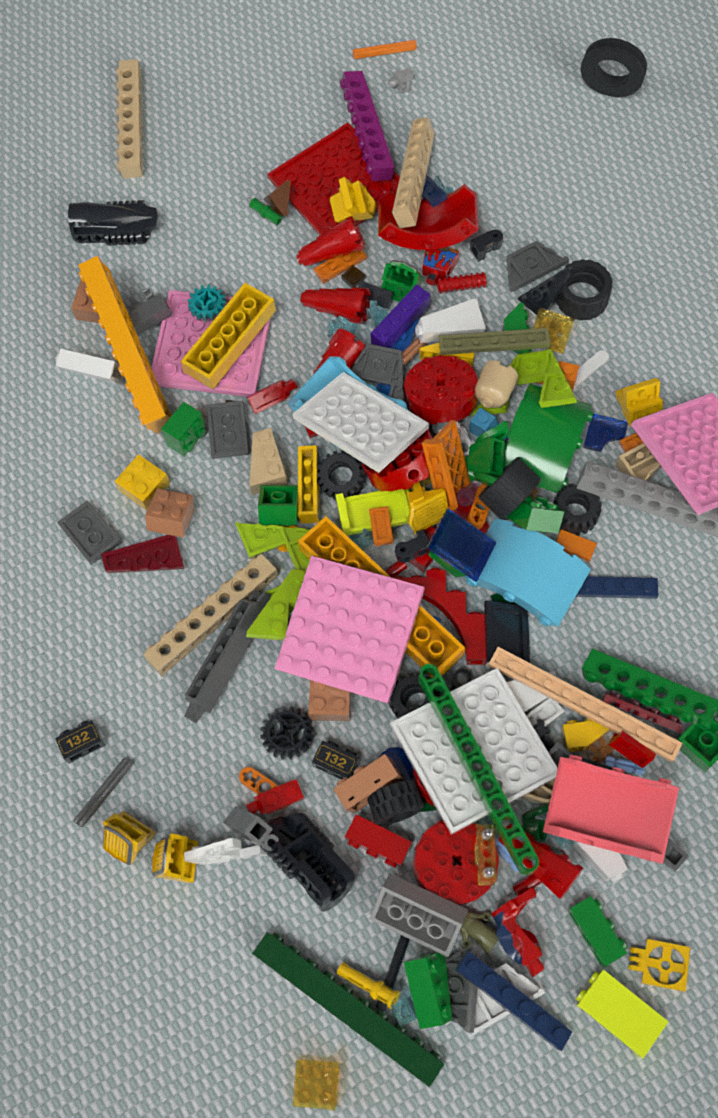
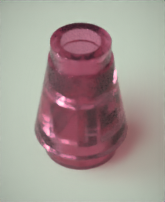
[456,483,478,506]

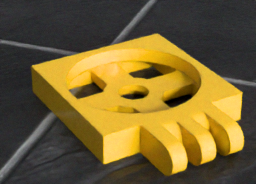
[628,939,690,992]

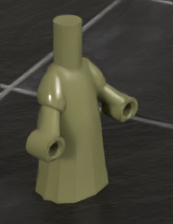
[459,912,498,955]

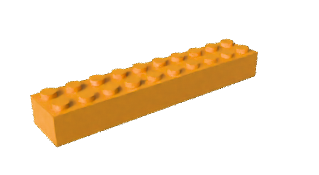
[78,256,172,433]
[298,516,465,678]

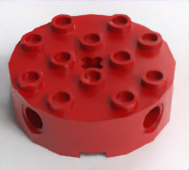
[404,355,478,425]
[361,430,432,492]
[412,821,499,905]

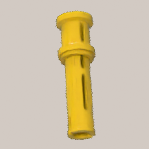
[337,962,400,1009]

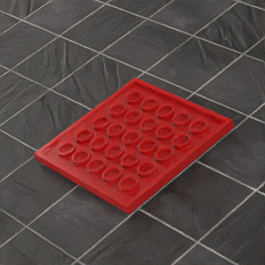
[267,123,400,236]

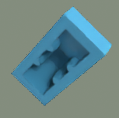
[469,408,508,442]

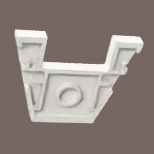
[184,838,267,865]

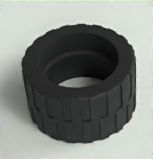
[556,259,613,321]
[479,457,541,519]

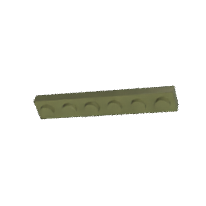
[439,328,550,355]

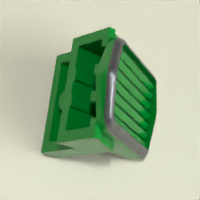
[382,260,423,302]

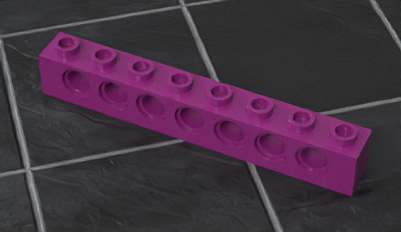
[340,71,394,181]

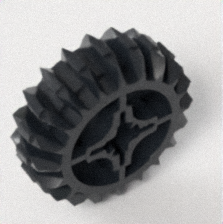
[260,706,314,760]

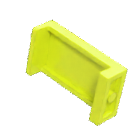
[335,489,410,536]
[576,970,669,1059]

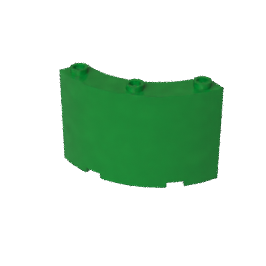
[503,383,594,493]

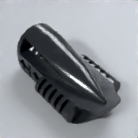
[68,200,158,246]
[260,813,355,912]

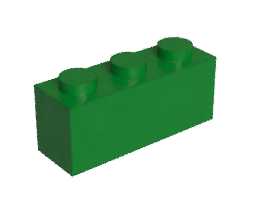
[568,896,627,969]

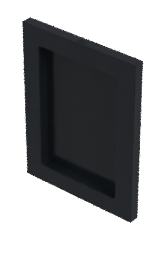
[484,600,530,663]

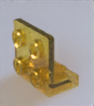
[293,1059,340,1110]

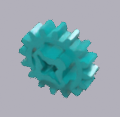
[187,284,226,322]

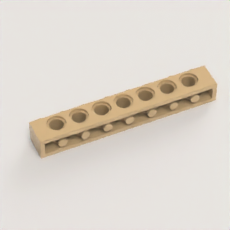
[116,59,143,178]
[392,117,435,228]
[143,554,278,677]

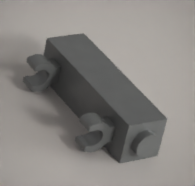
[128,289,173,336]
[223,806,279,851]

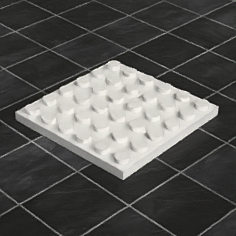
[390,668,558,835]

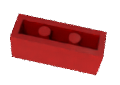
[345,814,412,868]

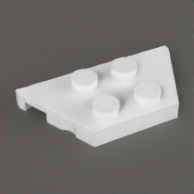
[471,963,545,1036]

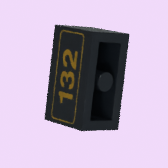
[55,720,105,764]
[312,740,360,780]

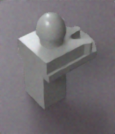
[388,67,414,93]

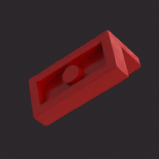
[609,731,656,769]

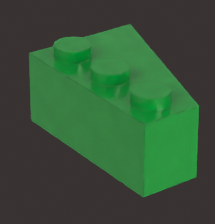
[403,951,452,1029]

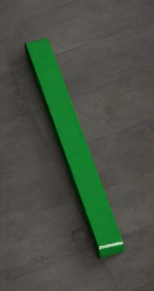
[418,664,539,875]

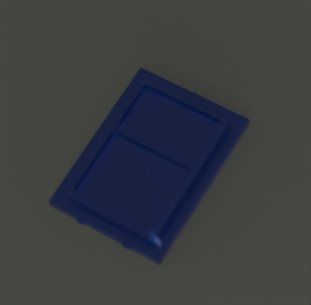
[426,508,497,582]

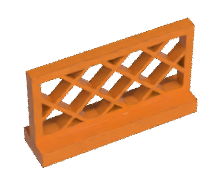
[422,420,471,511]

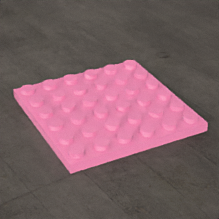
[151,290,271,397]
[631,393,718,515]
[274,556,425,704]

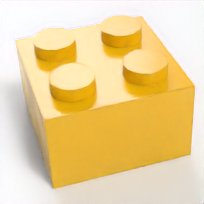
[114,454,170,511]

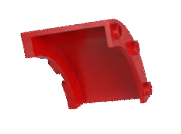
[378,184,479,250]

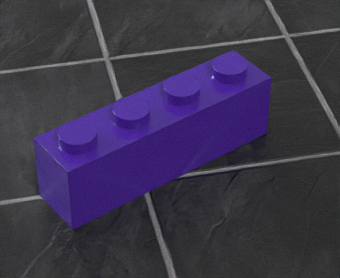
[370,284,430,348]

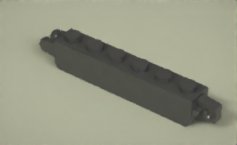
[184,590,270,723]

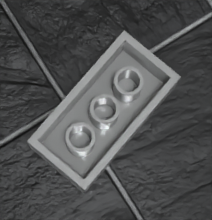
[369,873,468,957]

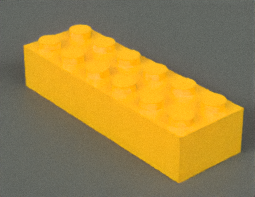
[180,283,276,390]

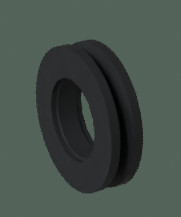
[580,38,647,97]

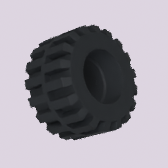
[317,450,366,500]
[553,483,602,536]
[389,673,441,718]
[367,780,424,825]

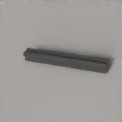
[74,758,133,827]

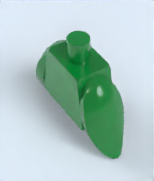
[464,421,509,486]

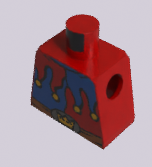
[422,247,459,285]

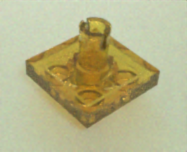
[533,308,575,354]

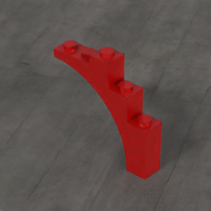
[391,568,487,665]

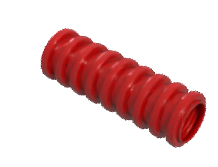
[437,272,487,294]

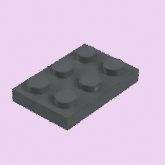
[207,400,249,459]
[57,500,122,565]

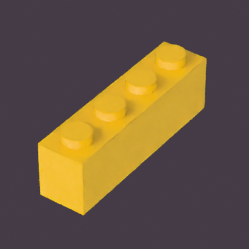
[298,445,320,524]

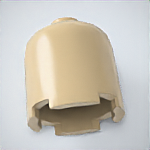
[475,360,518,408]

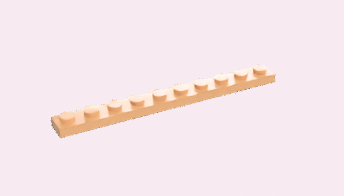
[488,647,682,762]

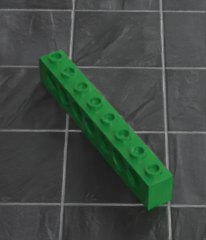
[582,648,718,733]

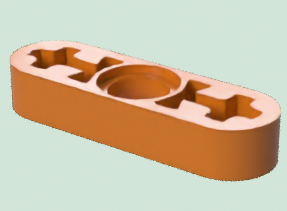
[466,484,489,530]
[239,767,290,810]

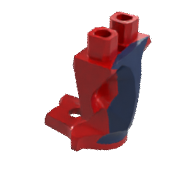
[491,888,545,978]

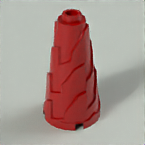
[296,216,366,266]
[300,287,371,324]
[313,328,365,374]

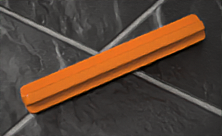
[353,40,417,59]

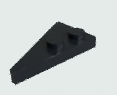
[517,266,574,320]

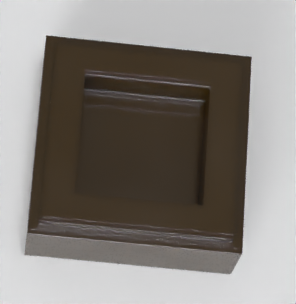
[341,265,366,288]

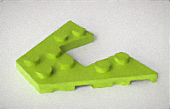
[471,349,577,417]
[235,522,311,619]
[246,569,307,641]

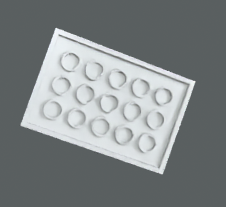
[293,372,429,473]

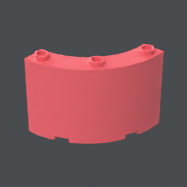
[543,755,679,864]

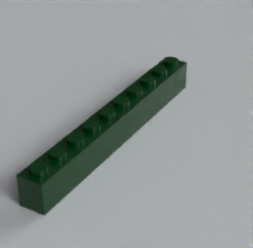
[252,932,445,1088]

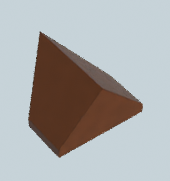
[263,180,291,217]

